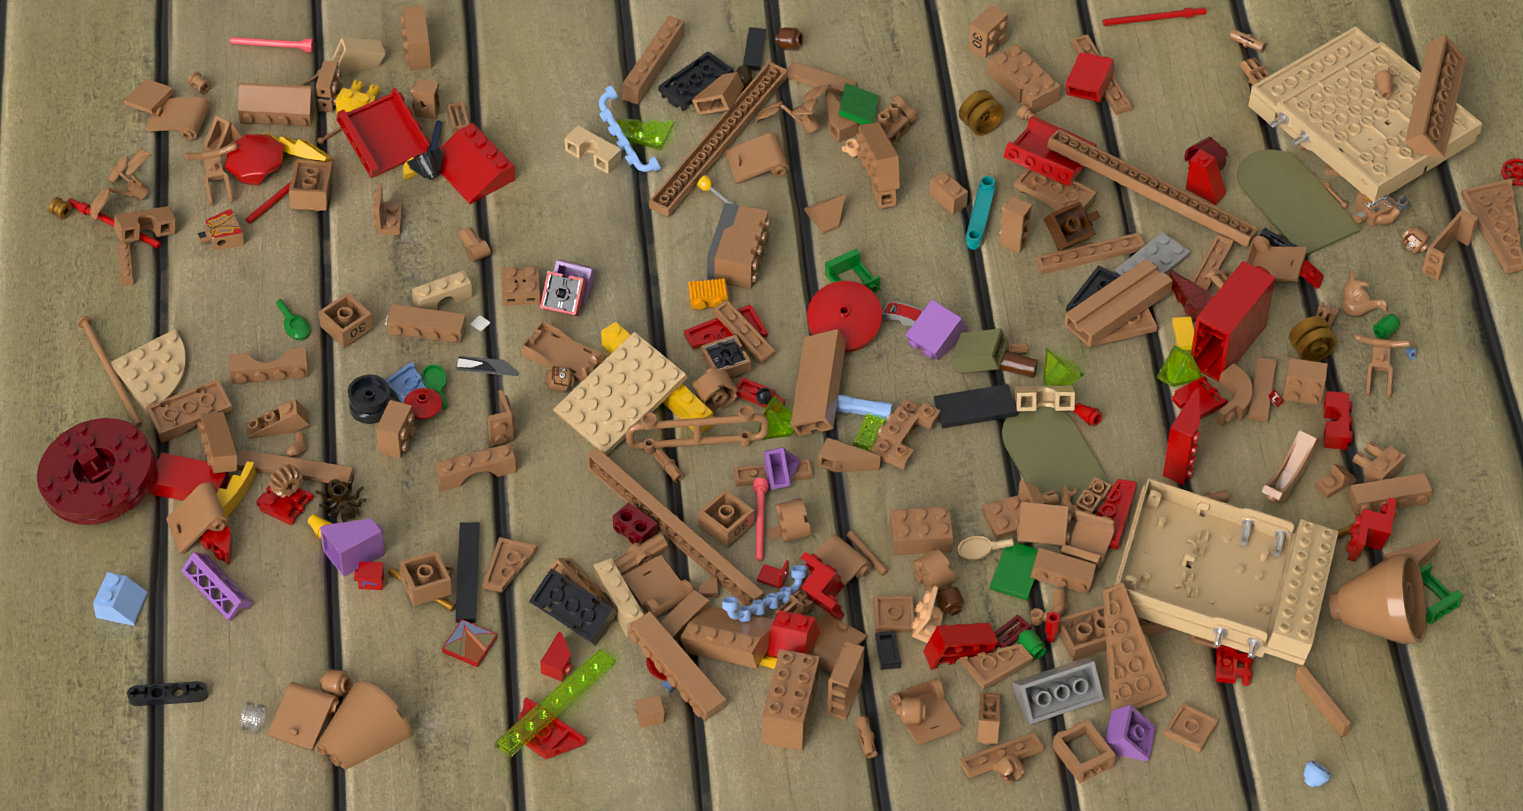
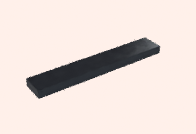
[455,522,480,623]

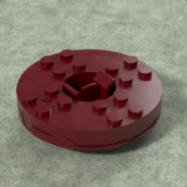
[37,418,157,525]

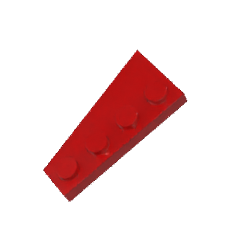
[683,304,768,349]
[1096,479,1137,550]

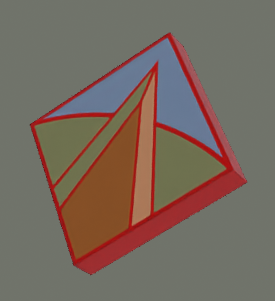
[442,619,497,667]

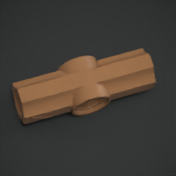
[613,534,668,576]

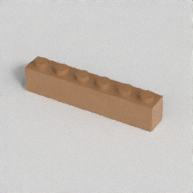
[622,16,685,105]
[629,611,726,721]

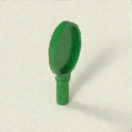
[276,299,311,340]
[422,364,448,409]

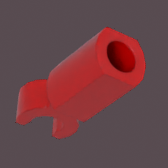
[1045,612,1060,643]

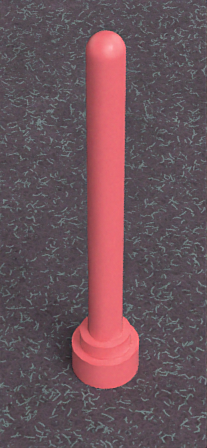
[229,37,314,53]
[753,478,769,561]

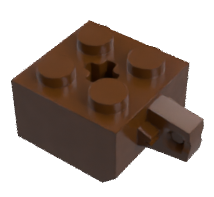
[1044,202,1100,251]

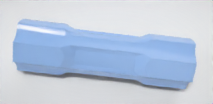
[836,394,892,420]

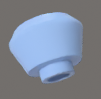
[1303,761,1330,787]

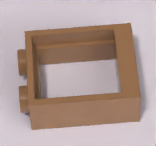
[1052,719,1116,784]

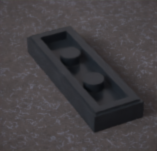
[743,27,766,71]

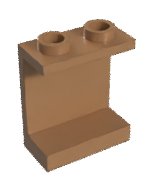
[1016,502,1071,549]
[1061,510,1116,570]

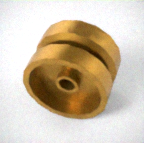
[959,89,1005,136]
[1288,316,1338,362]

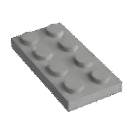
[1114,232,1191,276]

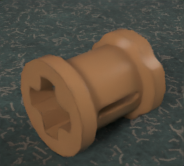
[188,71,212,94]

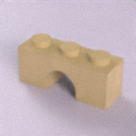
[565,126,621,174]
[412,270,472,310]
[1015,385,1075,411]

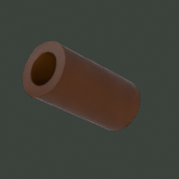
[998,352,1038,378]

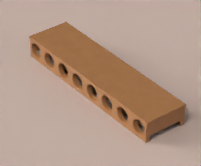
[1058,604,1173,661]

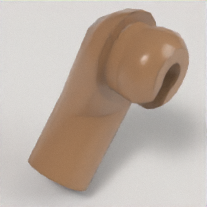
[286,433,306,457]

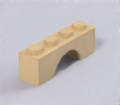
[593,558,644,638]

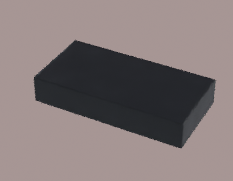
[875,631,901,670]

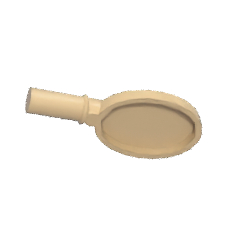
[958,536,1014,561]

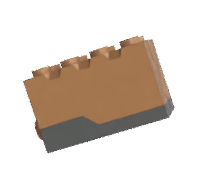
[707,203,771,289]

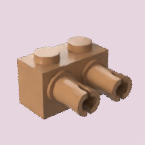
[878,101,909,146]
[1353,441,1407,483]

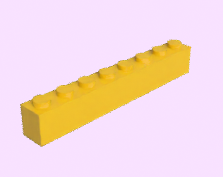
[601,322,713,434]

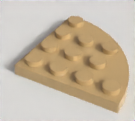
[110,329,186,415]

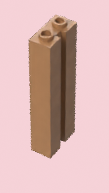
[1064,258,1173,348]
[791,329,846,437]

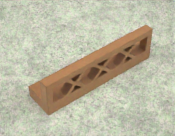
[547,558,614,608]

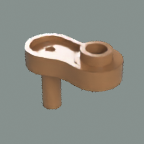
[879,94,917,124]

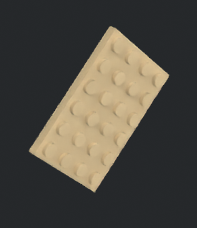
[553,332,688,456]

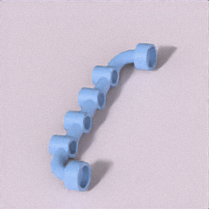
[599,85,662,172]
[722,565,807,622]

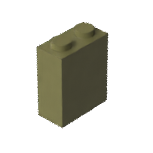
[951,328,1008,373]

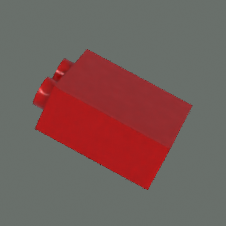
[1189,261,1276,382]

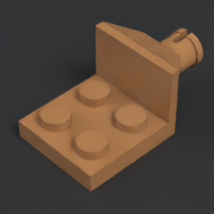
[982,480,1058,540]

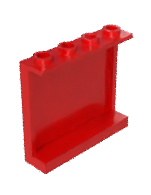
[336,87,431,178]
[1004,116,1097,187]

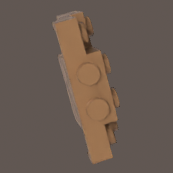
[870,398,941,470]

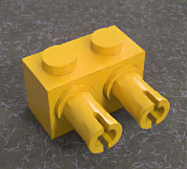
[336,80,380,113]

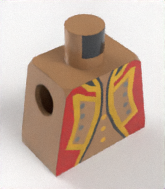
[197,209,244,250]

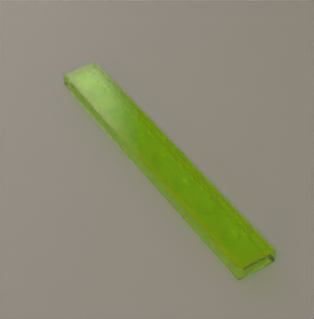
[495,649,616,757]

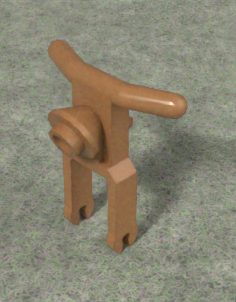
[184,143,238,206]
[1354,334,1411,398]

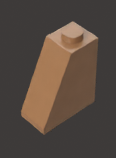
[692,72,744,115]

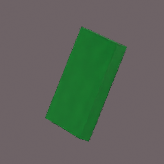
[838,83,879,125]
[990,542,1038,600]

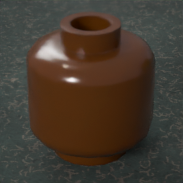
[776,27,803,50]
[935,585,964,616]

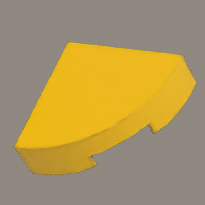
[403,157,418,180]

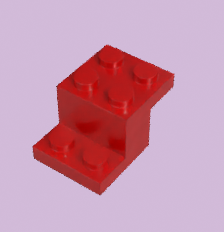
[1346,497,1396,562]
[800,552,845,621]

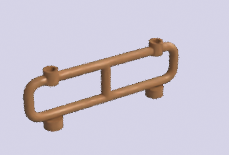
[626,405,769,454]

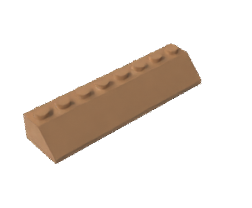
[1405,35,1466,158]

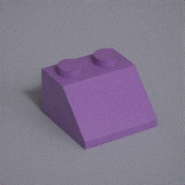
[554,260,597,306]
[1105,705,1156,761]

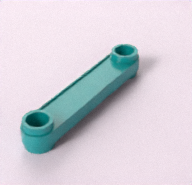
[966,176,996,250]

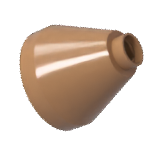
[1329,554,1427,644]

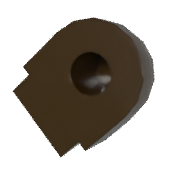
[735,66,753,92]

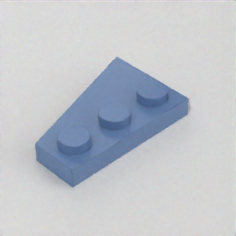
[386,362,427,403]

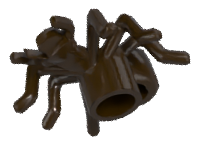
[315,475,367,522]

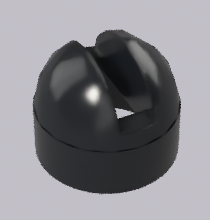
[756,388,772,405]

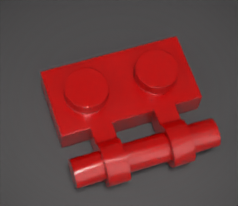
[1215,645,1253,686]

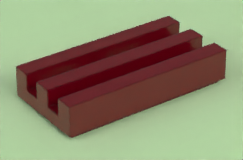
[994,614,1032,648]

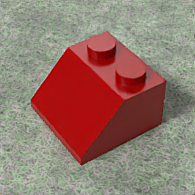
[767,610,821,658]

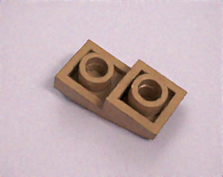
[1075,477,1112,513]

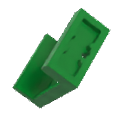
[825,248,881,293]
[1420,564,1463,625]

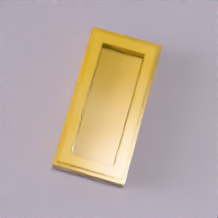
[1172,317,1194,351]

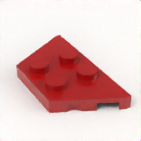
[514,697,587,759]

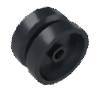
[347,374,391,424]

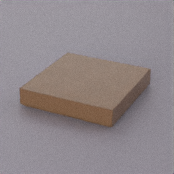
[124,79,175,114]
[873,596,915,633]
[1163,702,1219,753]

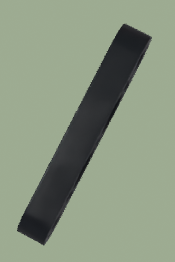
[127,681,208,706]

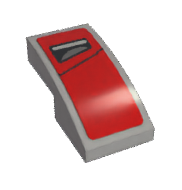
[882,301,923,326]

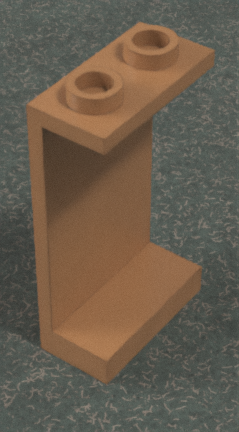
[1422,209,1478,281]

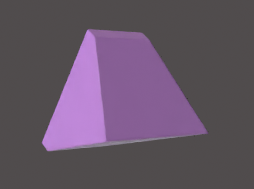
[764,447,801,490]

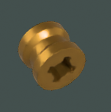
[49,197,72,219]

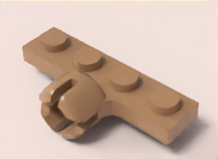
[960,732,1043,783]

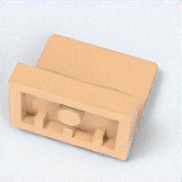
[911,586,944,643]

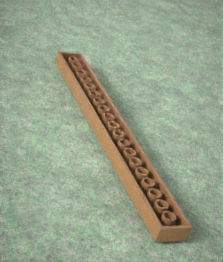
[649,62,788,217]
[1047,129,1259,247]
[588,448,764,606]

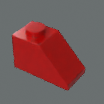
[540,632,573,682]

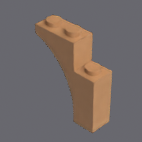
[1262,430,1320,503]

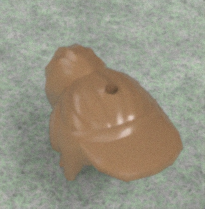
[1342,269,1388,316]

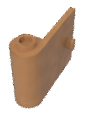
[145,97,211,140]
[725,133,789,183]
[1245,236,1307,281]
[166,483,228,554]
[803,534,871,590]
[622,555,695,618]
[809,613,867,674]
[889,678,962,746]
[267,681,340,751]

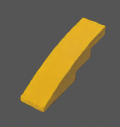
[263,133,334,162]
[217,461,256,517]

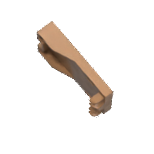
[1015,168,1096,211]
[521,321,606,383]
[146,379,233,443]

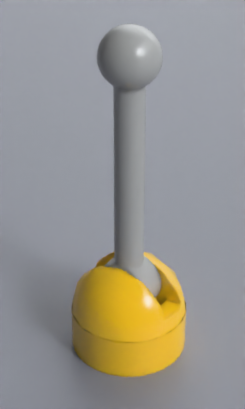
[697,175,734,204]

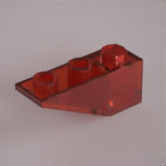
[1169,270,1212,322]

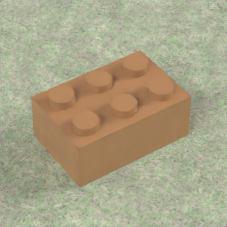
[400,5,431,70]
[889,506,953,555]

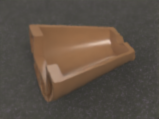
[315,680,413,770]

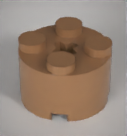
[692,367,738,412]
[775,498,811,542]
[912,549,956,593]

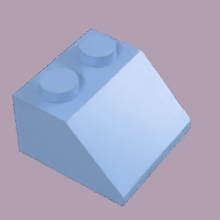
[93,572,148,626]

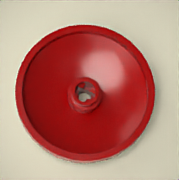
[807,281,882,352]

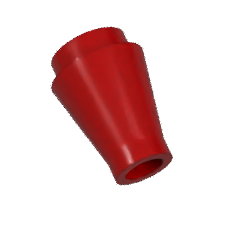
[1073,403,1102,426]

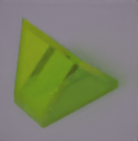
[1157,344,1202,387]
[1043,347,1084,386]
[758,396,794,440]

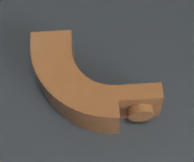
[1217,363,1252,427]

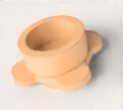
[842,139,859,157]

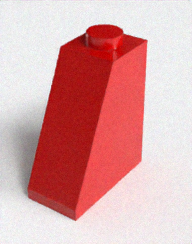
[1186,149,1226,205]

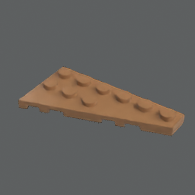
[1461,179,1523,274]
[1103,582,1167,712]

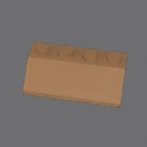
[238,82,314,127]

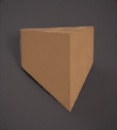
[203,115,242,151]
[804,194,846,234]

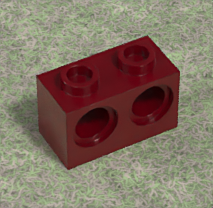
[613,502,658,544]

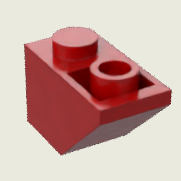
[200,526,233,565]

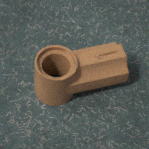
[459,227,491,262]

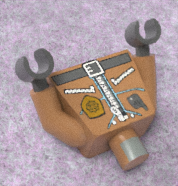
[1353,191,1411,226]

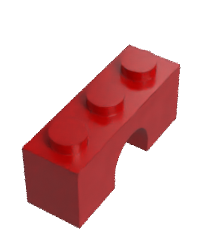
[1323,391,1353,450]

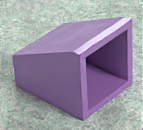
[905,300,969,361]
[320,519,385,577]

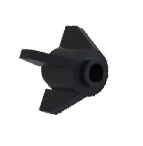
[407,147,442,180]

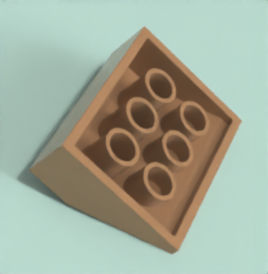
[680,606,774,669]

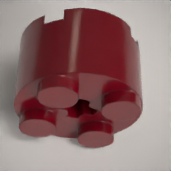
[1184,137,1228,171]

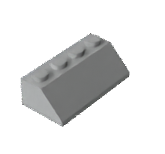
[1012,658,1104,724]

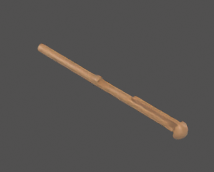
[78,316,143,427]

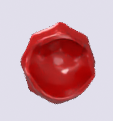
[225,134,285,186]

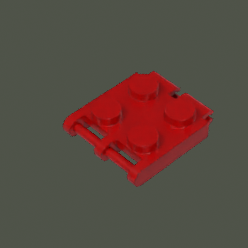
[1172,376,1228,419]
[256,485,314,525]

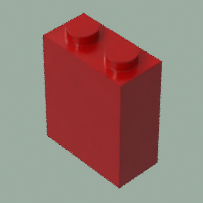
[1065,52,1115,102]

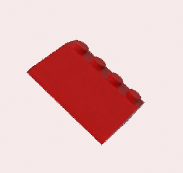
[439,123,515,204]
[1163,388,1201,485]

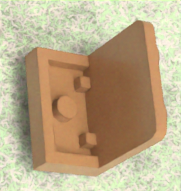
[487,390,516,446]

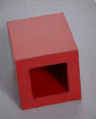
[354,561,384,590]

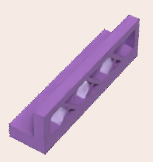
[181,552,253,620]

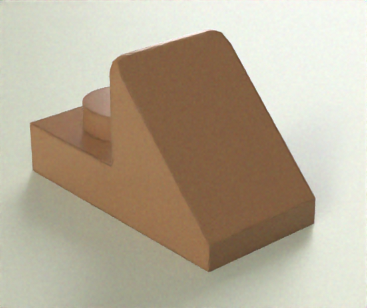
[1314,464,1357,499]

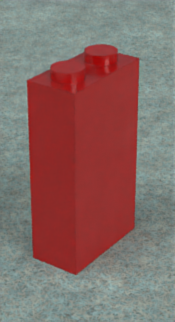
[150,452,230,501]

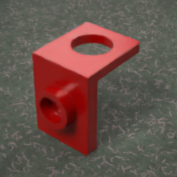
[1288,260,1324,289]
[757,560,789,589]

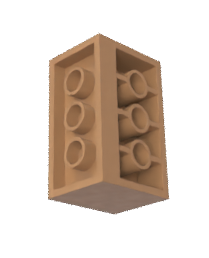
[762,649,820,751]

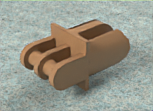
[1239,57,1270,85]
[1316,302,1340,328]
[775,590,815,615]

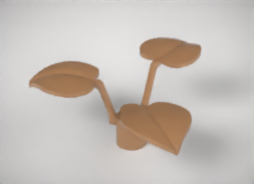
[756,83,831,133]
[90,149,152,220]

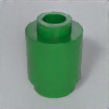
[1373,314,1400,340]
[1018,630,1047,660]

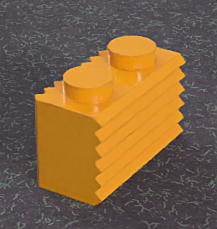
[688,278,728,310]

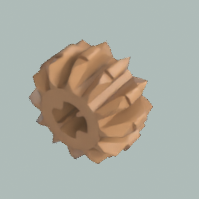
[269,464,304,498]

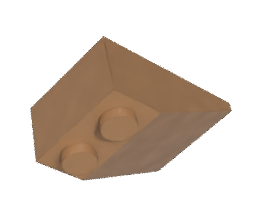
[289,160,333,211]

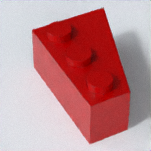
[923,623,998,670]

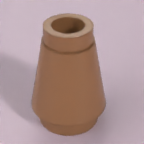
[1375,70,1393,98]

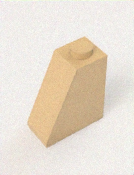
[331,37,385,75]

